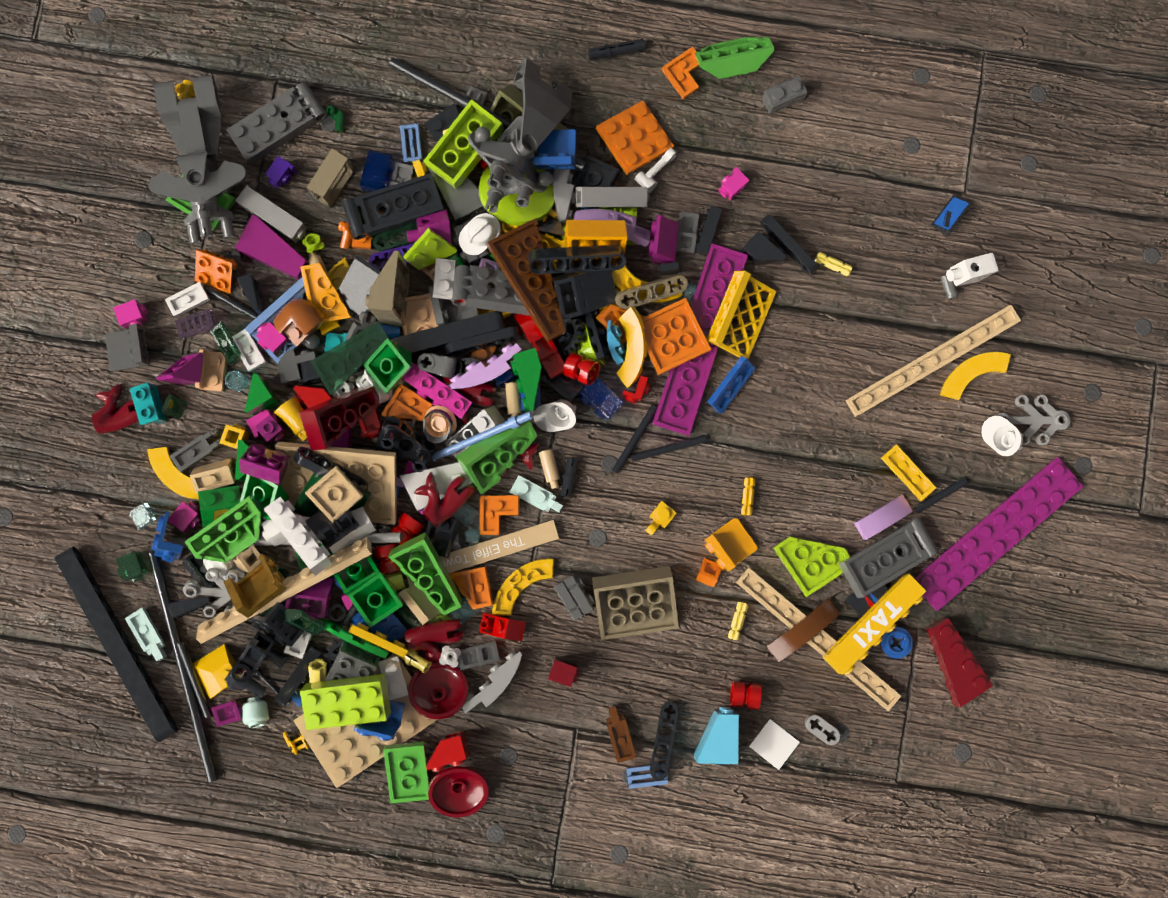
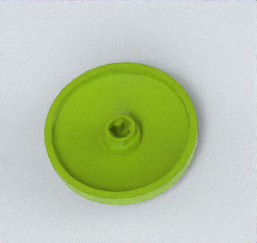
[479,161,554,226]

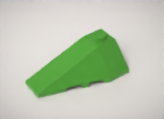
[456,420,537,494]

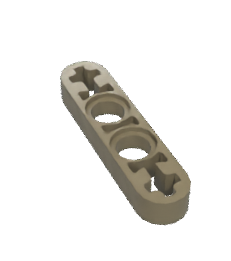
[615,274,688,309]

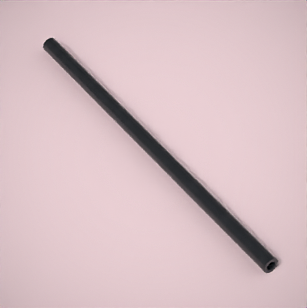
[389,57,587,171]
[147,551,218,783]

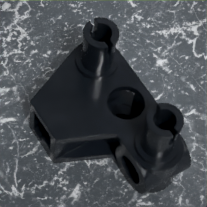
[375,416,436,472]
[224,631,288,699]

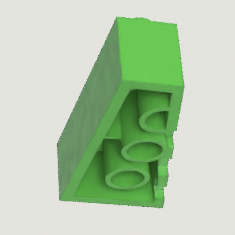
[388,532,462,615]

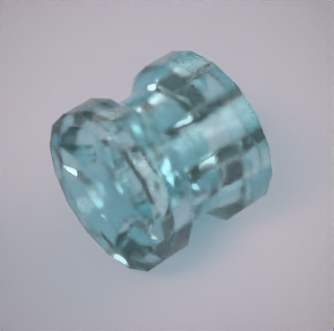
[225,371,248,392]

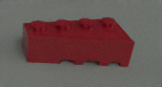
[299,386,379,450]
[926,617,993,708]

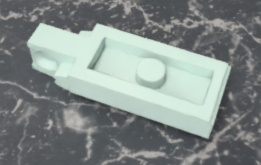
[510,475,563,513]
[125,608,167,661]

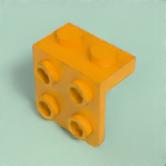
[704,518,757,571]

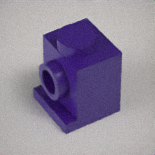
[265,156,298,189]

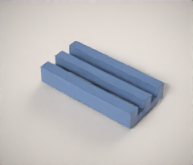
[400,123,423,164]
[626,763,668,789]

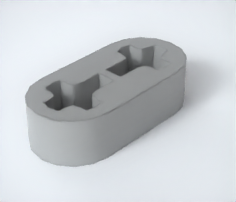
[805,714,840,745]

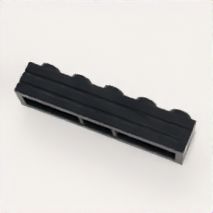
[274,647,322,707]

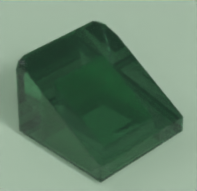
[161,394,187,419]

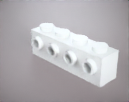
[264,497,332,576]

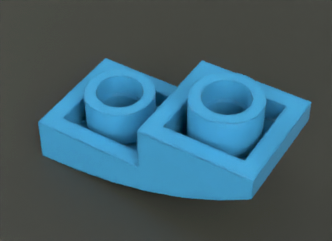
[607,320,625,365]

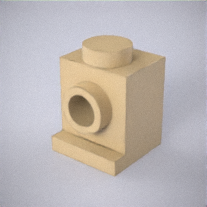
[232,545,261,573]

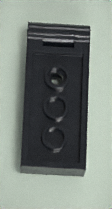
[342,173,444,240]

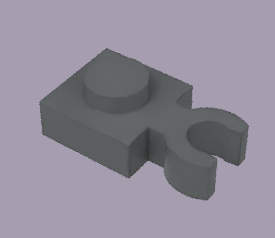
[345,311,376,347]

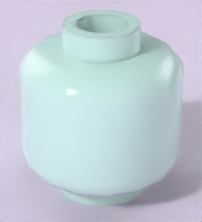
[242,697,269,728]

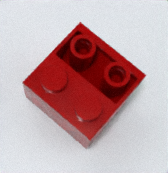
[426,730,470,772]

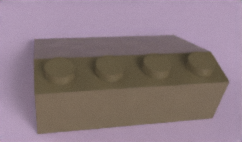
[366,251,411,327]
[592,566,679,640]

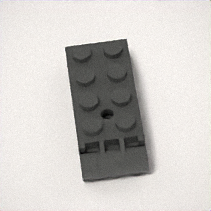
[226,82,327,165]
[452,265,530,316]
[838,517,939,598]

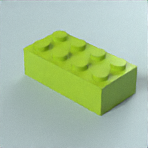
[423,99,504,190]
[300,674,391,730]

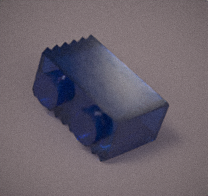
[359,149,395,192]
[580,377,624,420]

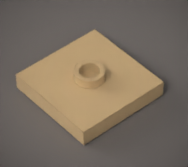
[305,466,363,523]

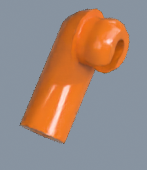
[338,221,352,249]

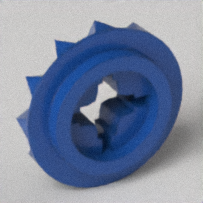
[880,627,913,659]

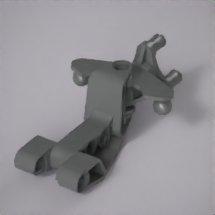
[468,57,572,213]
[149,75,247,244]

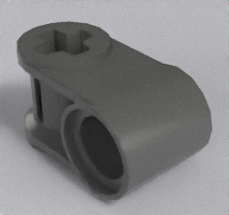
[417,353,457,378]

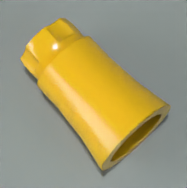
[274,396,308,442]

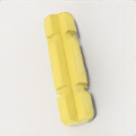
[815,252,852,276]
[728,602,748,640]

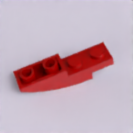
[514,314,565,379]

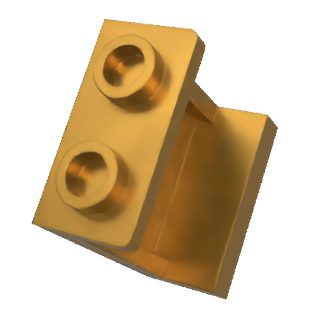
[223,554,286,618]

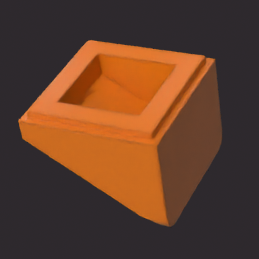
[696,558,721,587]

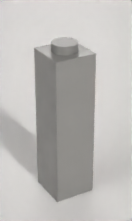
[235,185,307,243]
[576,187,649,207]

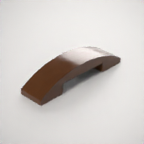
[766,598,840,662]

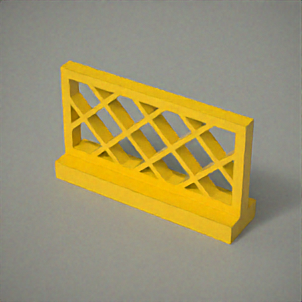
[706,271,776,359]

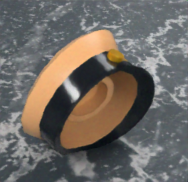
[423,405,457,444]

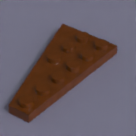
[486,218,565,343]

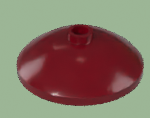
[408,663,468,719]
[428,766,489,818]

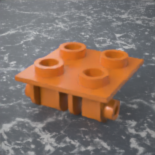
[195,249,238,294]

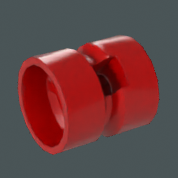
[563,352,600,386]
[390,512,425,544]
[374,543,401,575]
[730,681,762,710]

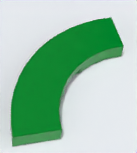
[317,618,389,659]

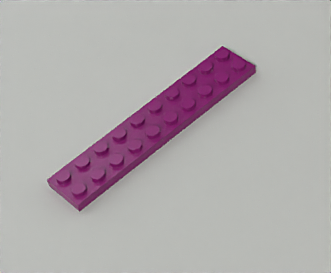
[652,243,748,436]
[914,457,1084,611]

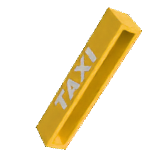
[822,574,926,675]

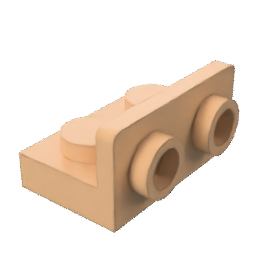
[195,349,228,392]

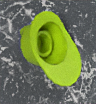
[577,323,606,365]

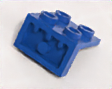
[533,129,576,170]

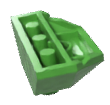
[695,37,774,79]
[185,496,261,563]

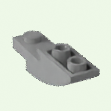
[553,156,577,225]
[462,650,523,713]

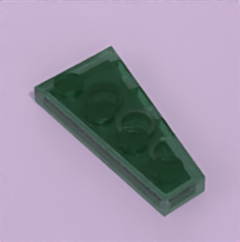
[310,321,388,395]

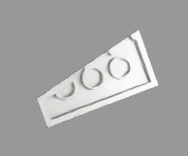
[399,462,472,511]

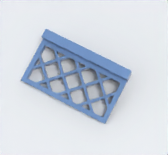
[245,277,325,364]

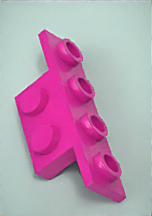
[402,362,472,419]

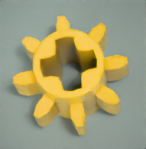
[175,80,196,100]

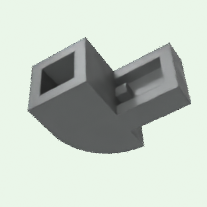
[278,349,318,386]

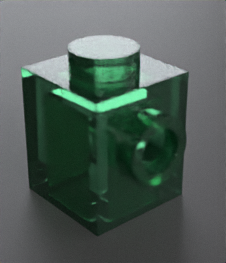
[116,551,149,583]

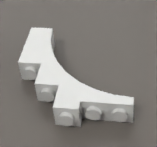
[261,507,376,554]

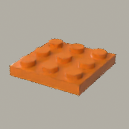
[596,101,674,175]
[642,298,711,376]

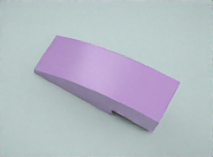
[854,494,912,540]

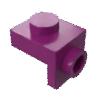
[256,415,287,444]
[211,699,242,727]

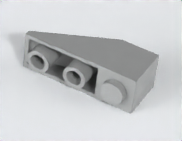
[445,406,505,458]

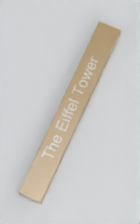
[406,520,559,586]

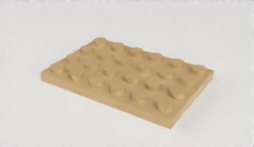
[275,442,397,525]
[293,654,438,788]

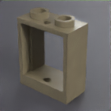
[307,149,355,208]

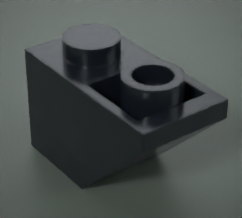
[741,231,787,265]

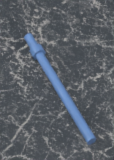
[432,411,533,461]

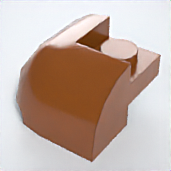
[273,299,327,347]

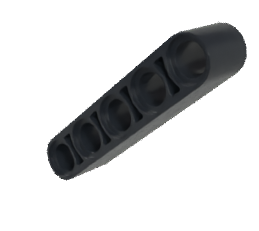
[528,245,626,274]

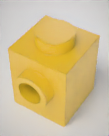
[220,423,250,449]

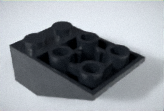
[552,270,616,319]

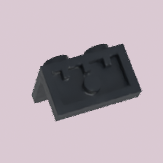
[249,602,307,647]

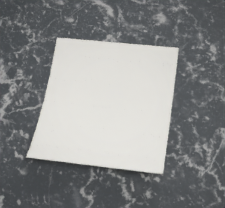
[749,719,799,770]

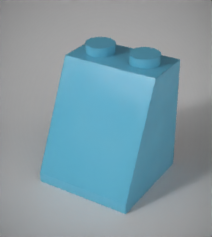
[694,707,739,764]

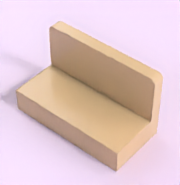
[190,458,235,493]
[398,584,441,625]

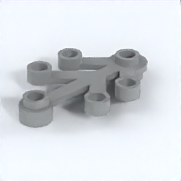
[996,395,1071,446]
[183,568,241,617]

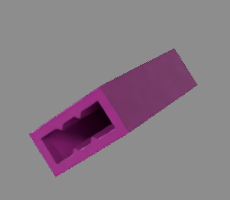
[235,214,309,280]

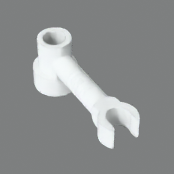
[634,148,676,193]

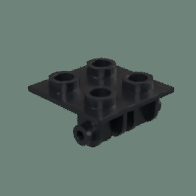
[305,510,360,549]

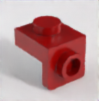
[622,376,650,404]
[358,408,382,439]

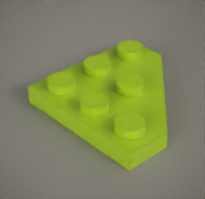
[773,537,850,597]

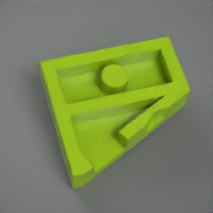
[403,228,457,270]

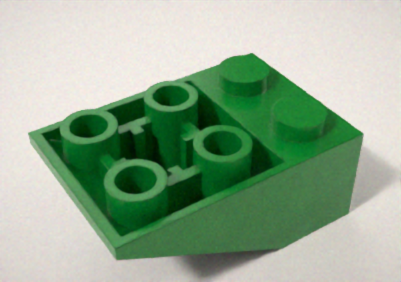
[510,348,542,415]

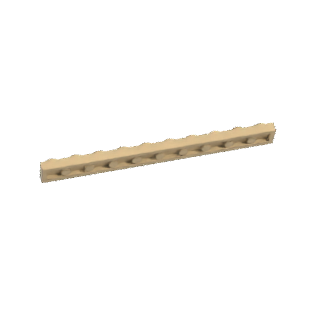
[845,305,1021,417]
[196,537,372,644]
[735,567,901,711]

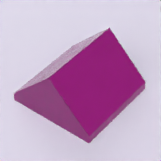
[156,352,204,385]

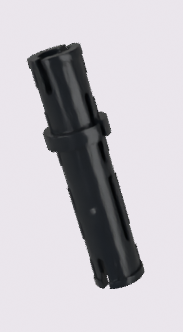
[588,38,646,61]

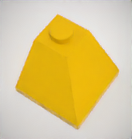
[193,644,241,699]

